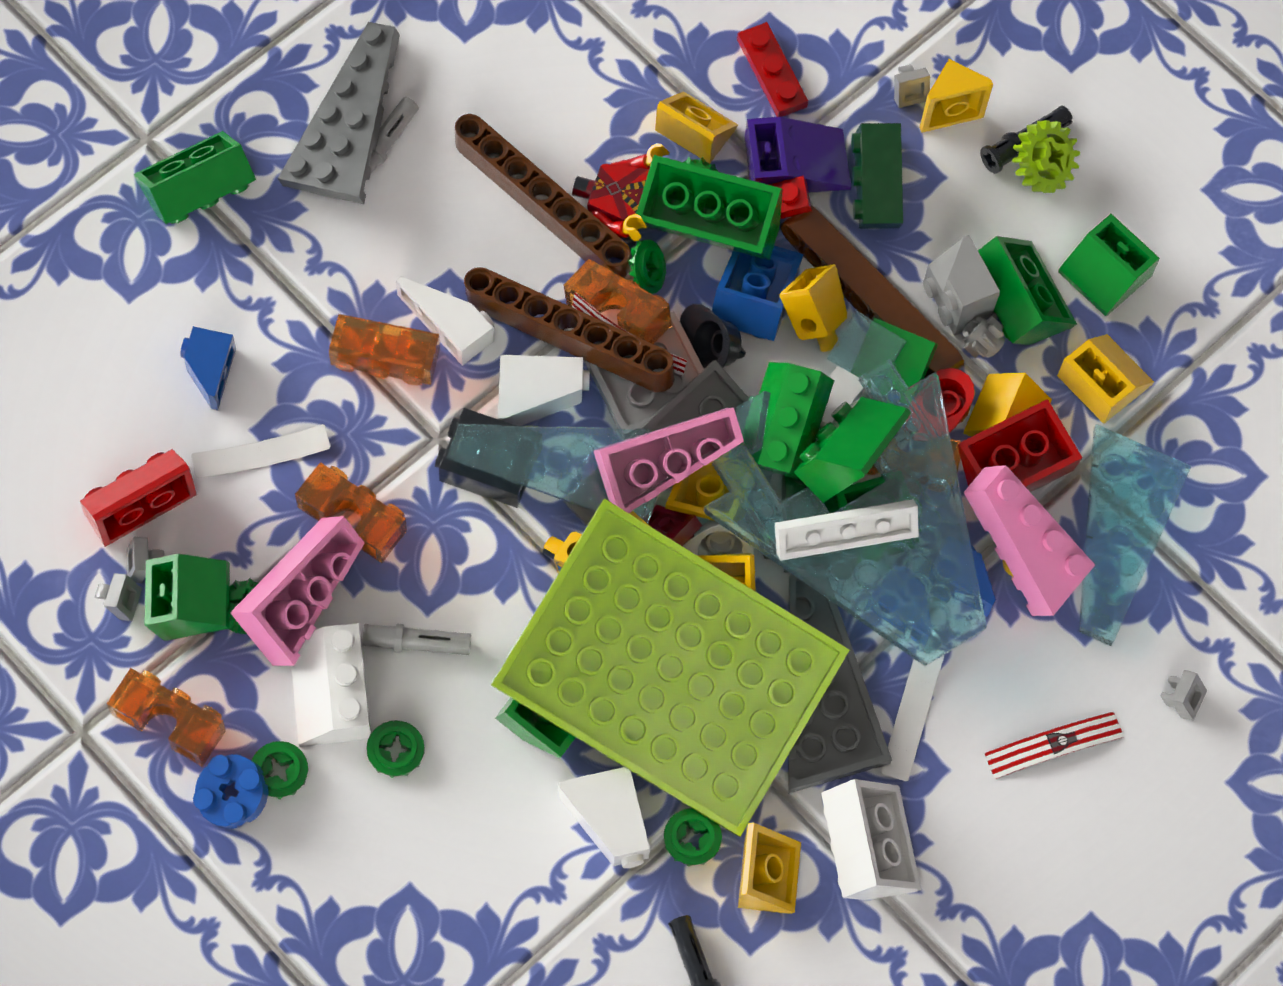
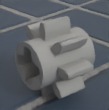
[962,316,1004,358]

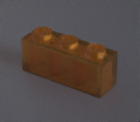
[329,314,440,385]

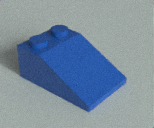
[712,245,804,341]

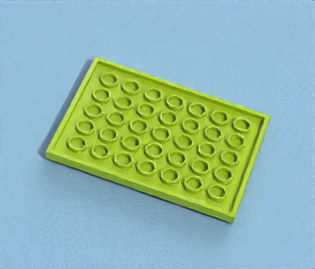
[491,498,850,837]

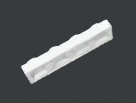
[775,499,919,561]

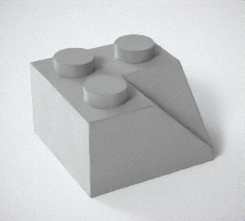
[923,235,1000,336]

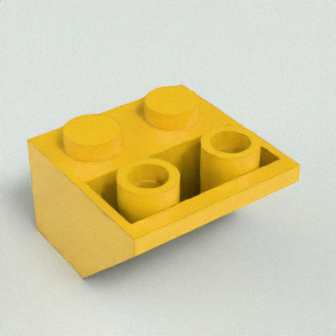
[1057,334,1154,424]

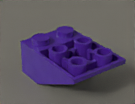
[744,117,851,193]

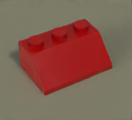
[957,399,1083,492]
[80,449,197,547]

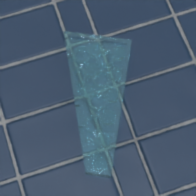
[446,424,657,524]
[1079,424,1191,646]

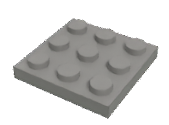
[584,311,704,440]

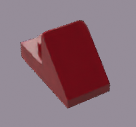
[643,504,703,546]

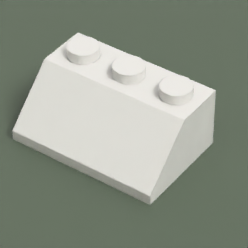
[292,623,371,747]
[821,779,921,900]

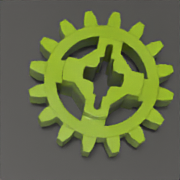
[1012,120,1080,193]

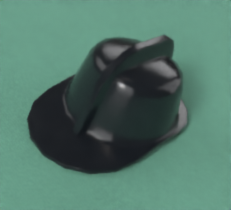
[680,304,746,369]

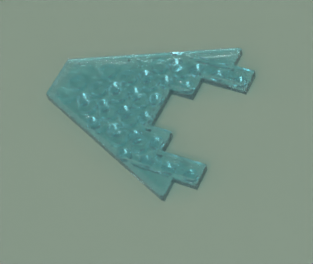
[703,359,987,666]

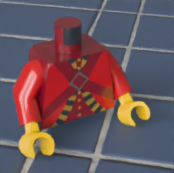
[572,144,670,241]

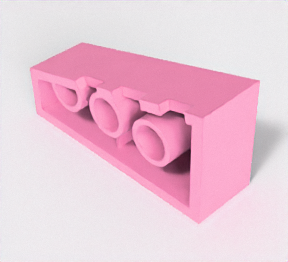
[593,407,744,513]
[963,465,1095,616]
[230,516,364,666]

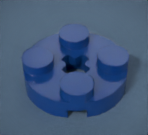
[193,754,268,829]

